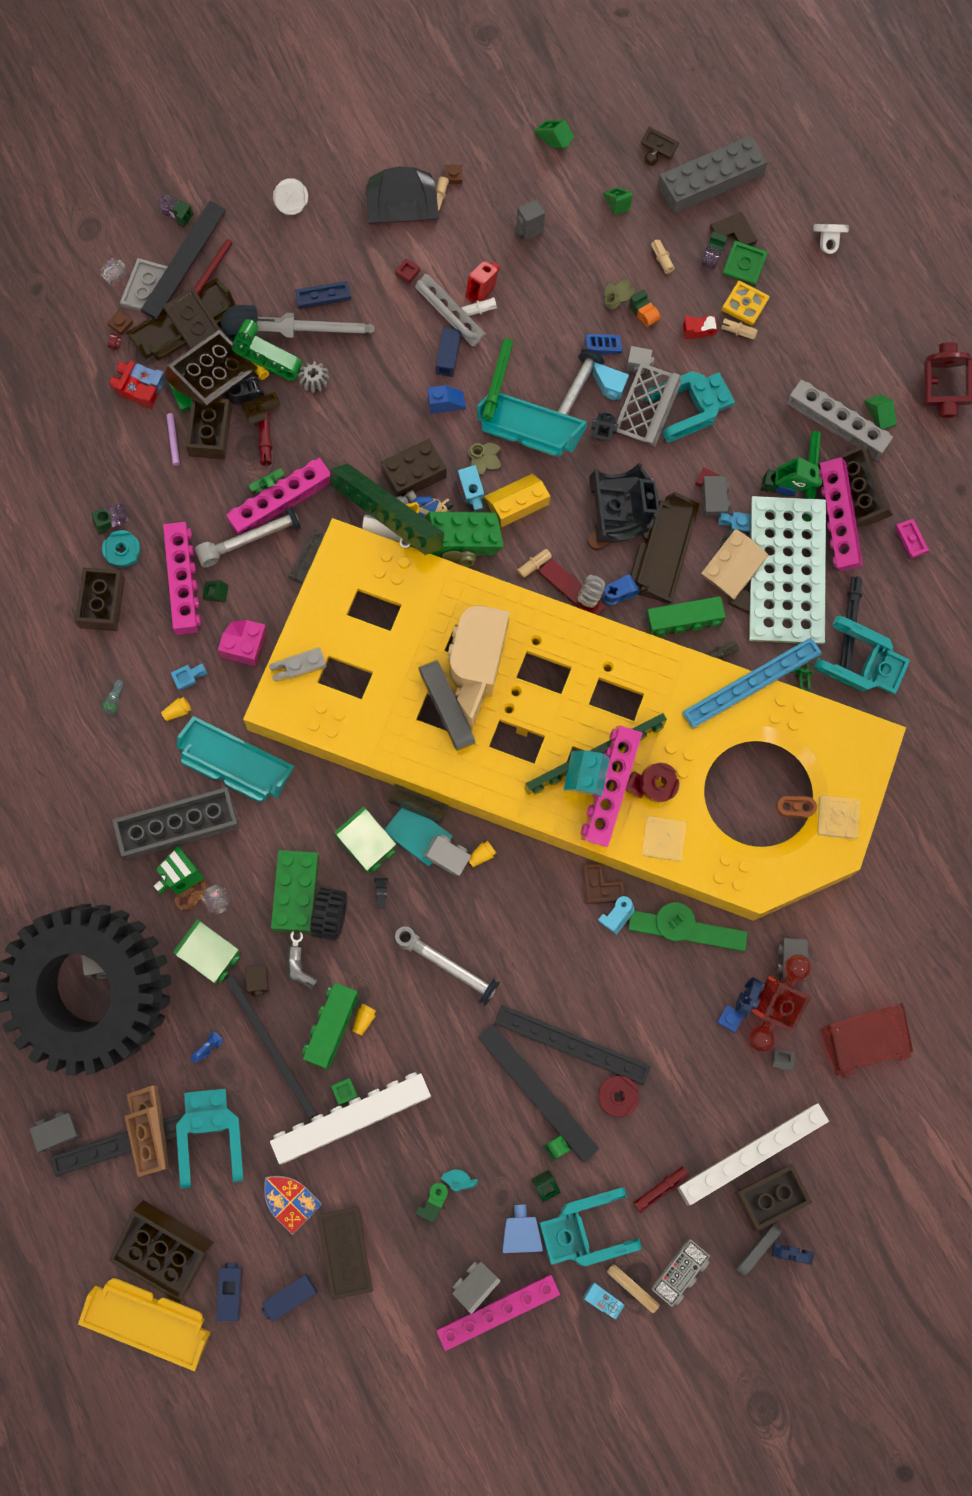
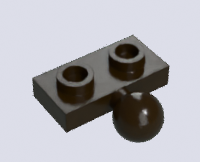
[641,127,679,166]

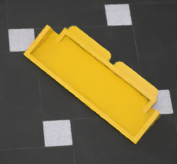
[78,1278,211,1371]

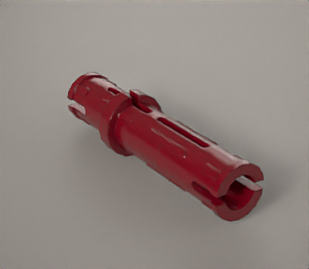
[258,412,273,466]
[633,1166,690,1213]

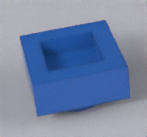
[717,1005,744,1033]

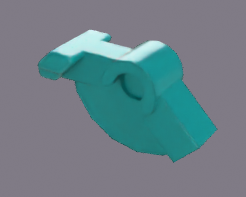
[441,1169,478,1192]

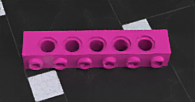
[819,457,863,572]
[226,458,330,535]
[163,522,201,635]
[580,725,642,847]
[436,1274,560,1351]

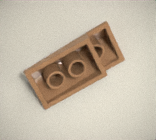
[124,1085,170,1177]

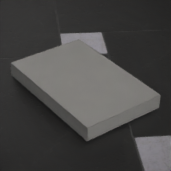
[120,258,168,312]

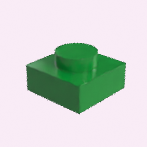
[331,1078,358,1106]

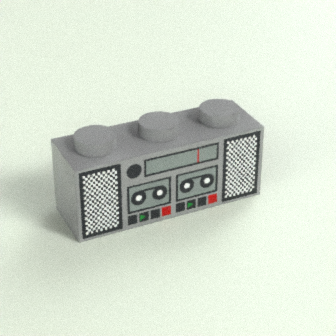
[650,1239,710,1307]

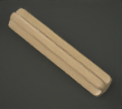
[607,1264,660,1313]

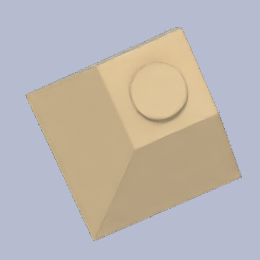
[455,682,487,731]

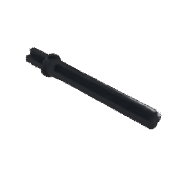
[840,576,862,671]

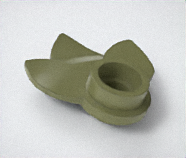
[604,277,634,310]
[468,442,501,475]
[442,551,476,568]

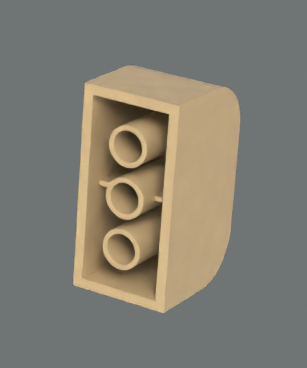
[448,606,510,696]

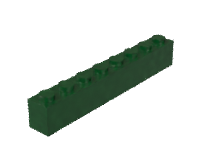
[329,463,444,555]

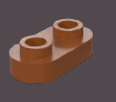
[776,796,817,818]

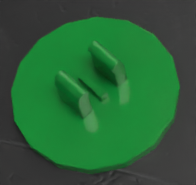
[656,902,695,941]

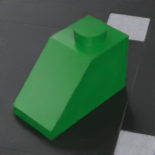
[534,119,574,149]

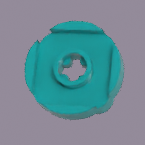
[102,530,141,568]

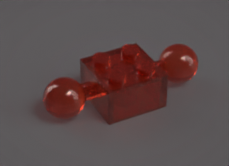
[749,955,811,1052]

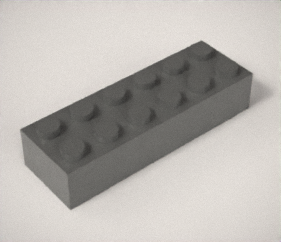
[657,135,768,214]
[112,787,240,861]

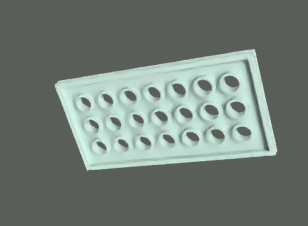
[749,496,826,645]

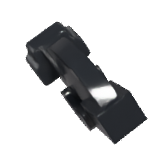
[374,878,388,909]

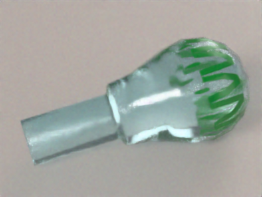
[102,680,124,715]

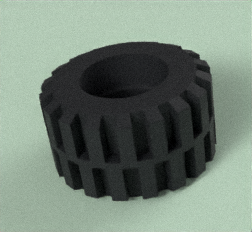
[310,887,347,941]

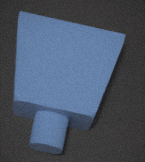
[502,1204,543,1253]

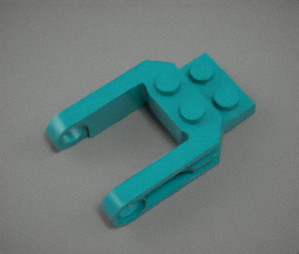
[643,371,735,442]
[814,616,910,695]
[176,1089,243,1189]
[539,1187,642,1266]

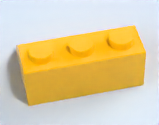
[484,474,550,528]

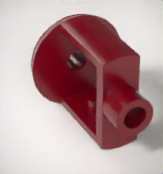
[924,342,972,418]

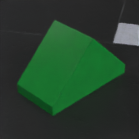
[603,187,633,216]
[864,394,897,430]

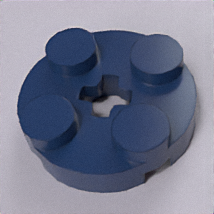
[735,977,765,1018]
[771,1243,815,1265]

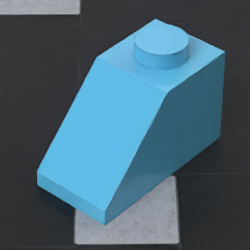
[593,363,629,401]

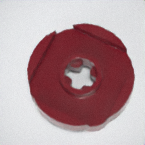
[639,763,680,803]
[598,1076,639,1118]

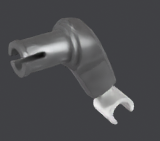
[286,931,318,990]

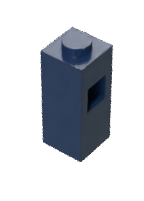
[436,327,461,377]
[216,1263,243,1321]
[261,1274,317,1322]

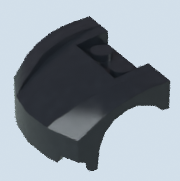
[366,166,439,223]
[589,463,659,543]

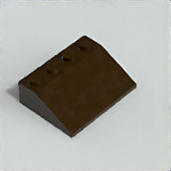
[164,329,257,407]
[818,445,893,532]
[109,1200,214,1303]

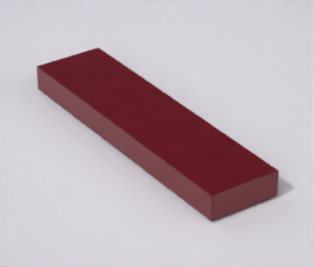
[538,558,606,615]

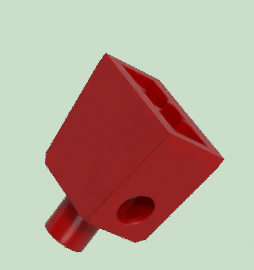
[465,261,500,303]

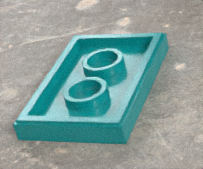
[384,802,453,867]

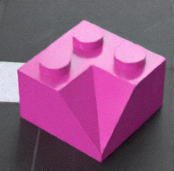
[218,620,268,667]

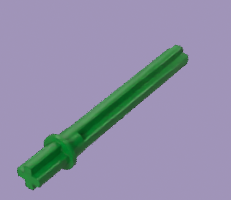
[482,338,513,421]
[803,431,821,522]

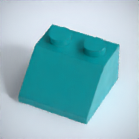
[564,750,610,797]

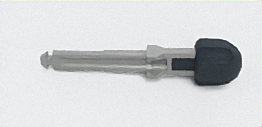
[221,305,375,340]

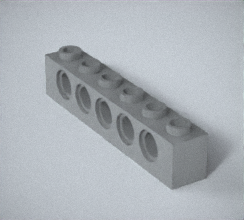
[786,379,893,461]

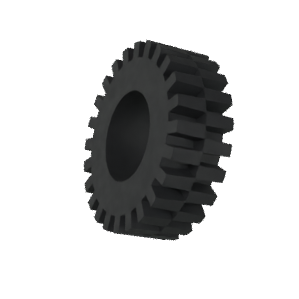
[0,903,171,1076]

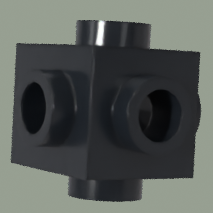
[591,413,618,441]

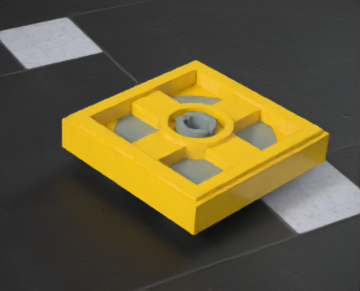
[721,281,770,327]

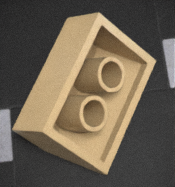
[701,529,769,600]

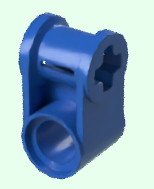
[602,575,640,606]

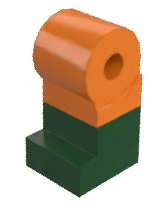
[629,289,660,327]

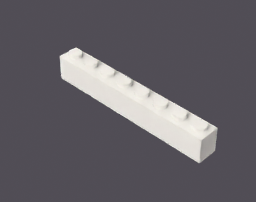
[270,1072,431,1165]
[676,1104,829,1206]

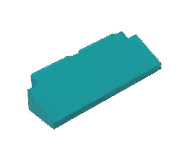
[477,393,587,456]
[176,716,294,802]

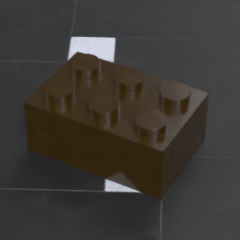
[186,399,232,459]
[380,439,447,497]
[75,567,125,631]
[734,1164,812,1231]

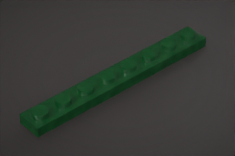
[525,713,667,795]

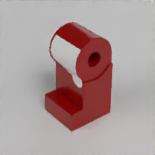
[682,316,718,339]

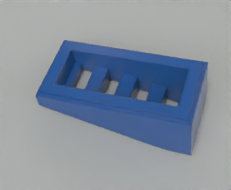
[585,334,622,355]

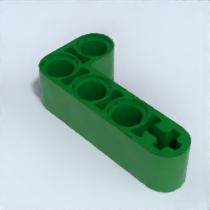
[232,319,302,381]

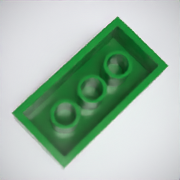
[424,511,504,556]
[271,850,319,934]
[302,983,359,1072]

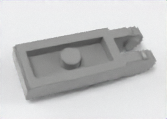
[269,647,327,682]

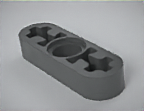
[736,1223,782,1277]

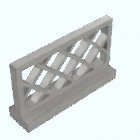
[616,363,682,447]

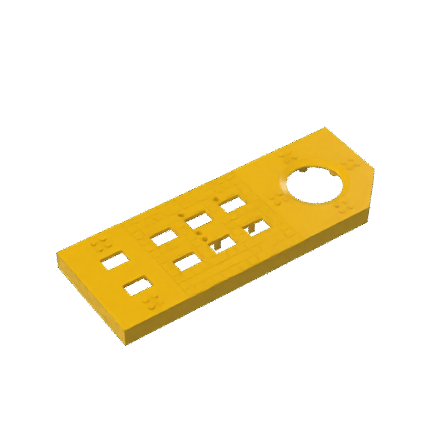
[243,518,906,921]

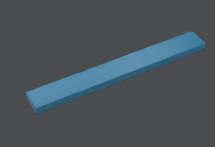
[682,637,822,729]

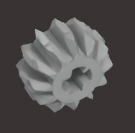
[298,361,329,393]
[577,574,605,608]

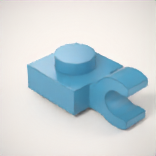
[718,512,751,534]
[171,664,208,691]

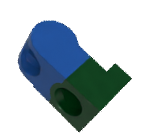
[760,469,796,496]

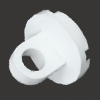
[273,179,308,215]
[813,224,849,254]

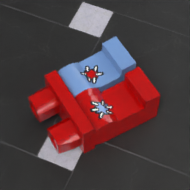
[109,360,166,409]

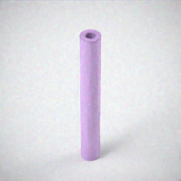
[166,413,180,466]

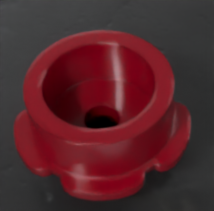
[108,333,121,351]

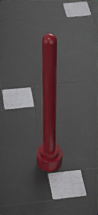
[194,239,232,295]

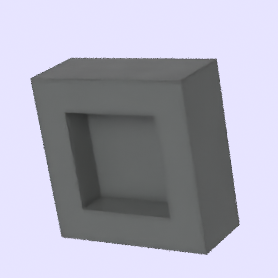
[772,1048,794,1071]

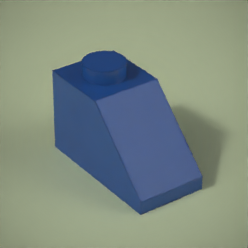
[427,385,466,414]

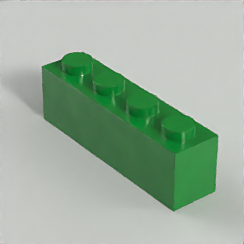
[646,596,726,637]

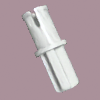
[461,297,497,316]

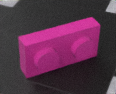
[895,519,929,559]

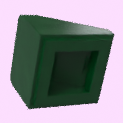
[203,580,228,602]
[531,1170,561,1202]

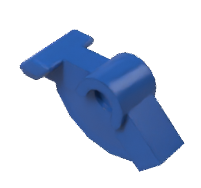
[190,1032,223,1063]

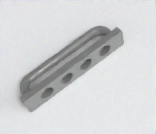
[415,274,486,347]

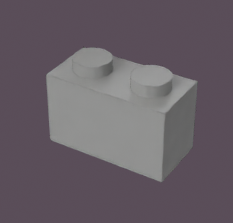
[423,834,471,876]

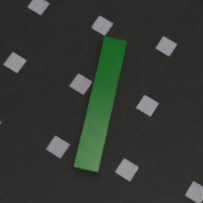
[628,911,748,952]

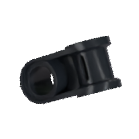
[228,376,264,405]

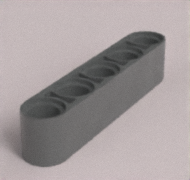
[419,660,475,751]

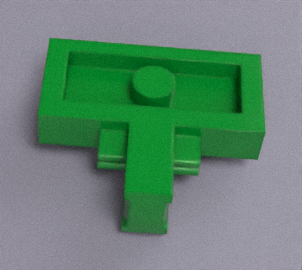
[247,468,284,493]

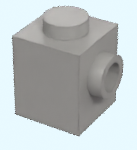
[626,346,654,374]

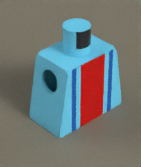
[456,465,484,512]

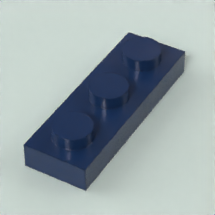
[295,281,351,309]

